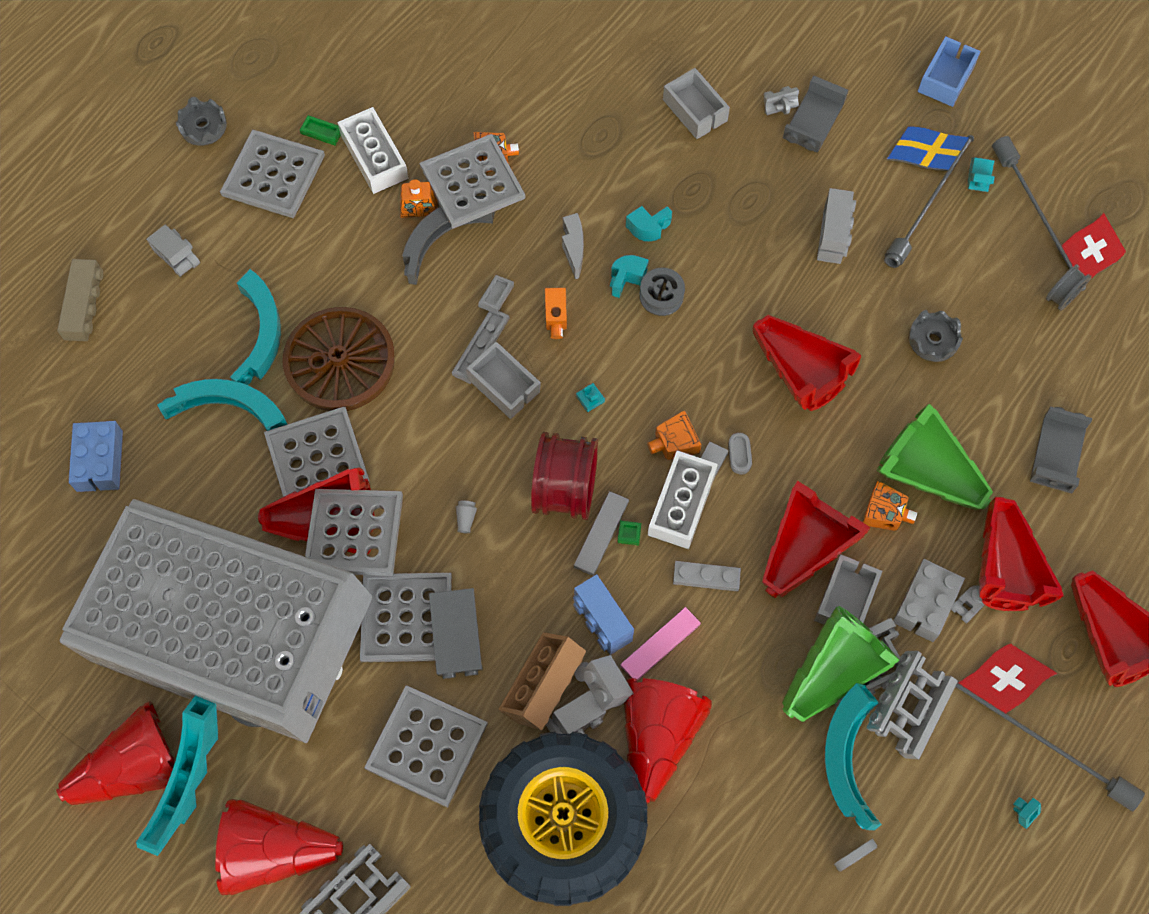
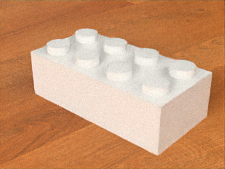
[338,107,409,194]
[648,451,718,549]

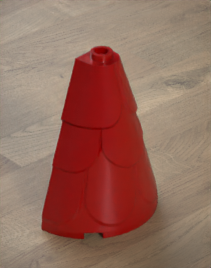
[753,315,861,411]
[258,468,374,554]
[762,481,870,598]
[979,497,1064,611]
[1071,570,1149,687]
[624,678,712,804]
[56,701,176,805]
[215,799,343,895]

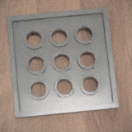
[220,130,325,218]
[420,134,525,229]
[264,407,370,497]
[305,489,403,576]
[360,573,452,662]
[364,685,488,808]

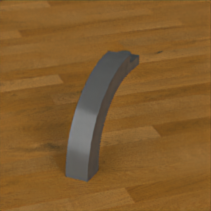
[402,196,495,285]

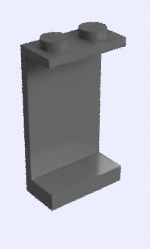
[783,75,849,153]
[1030,406,1092,494]
[429,588,483,679]

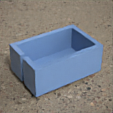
[918,36,981,107]
[69,421,123,492]
[573,574,634,655]

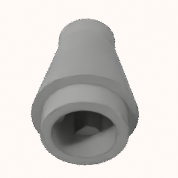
[456,501,477,533]

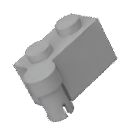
[146,225,200,277]
[574,655,633,711]
[545,690,606,734]

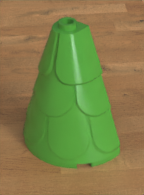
[877,404,993,510]
[782,606,899,722]

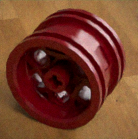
[531,432,598,520]

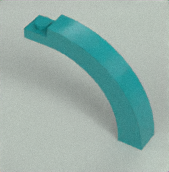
[230,269,281,385]
[157,379,288,431]
[825,683,882,830]

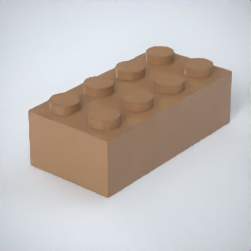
[498,632,586,730]

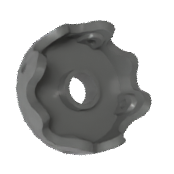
[176,97,227,146]
[909,310,963,362]

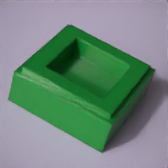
[618,520,642,546]

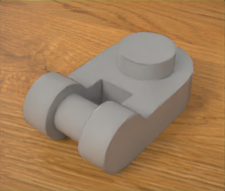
[951,585,985,624]

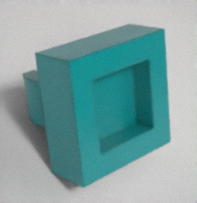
[576,383,605,412]
[1013,797,1041,829]

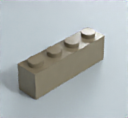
[57,259,103,341]

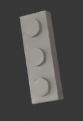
[673,561,741,591]

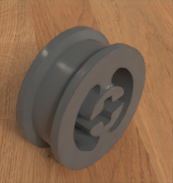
[1046,264,1092,311]
[639,268,685,316]

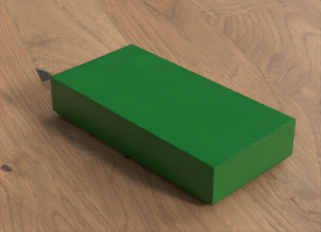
[300,115,341,146]

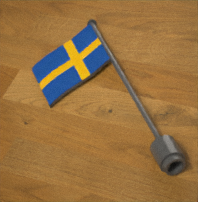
[884,127,974,268]

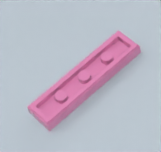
[620,607,701,682]

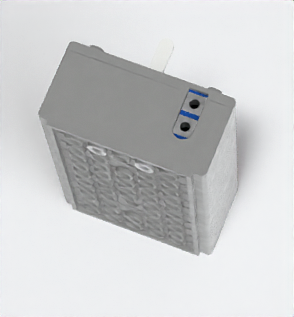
[60,499,372,743]

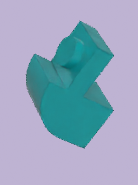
[967,157,995,192]
[626,206,672,242]
[610,255,649,298]

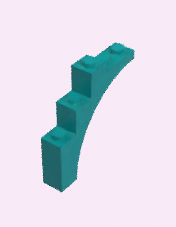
[136,696,218,856]

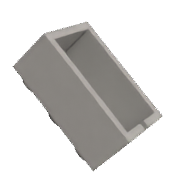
[663,68,730,139]
[817,188,856,264]
[466,342,541,419]
[814,554,882,625]
[893,559,965,642]

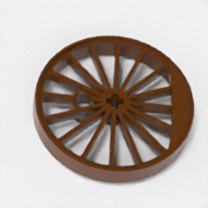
[282,307,395,411]

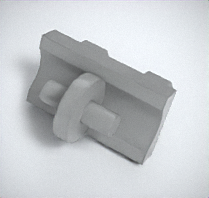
[764,86,799,115]

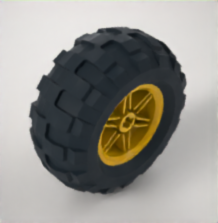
[479,731,648,906]

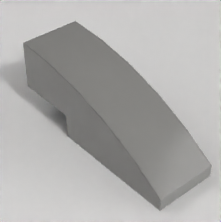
[562,213,583,279]

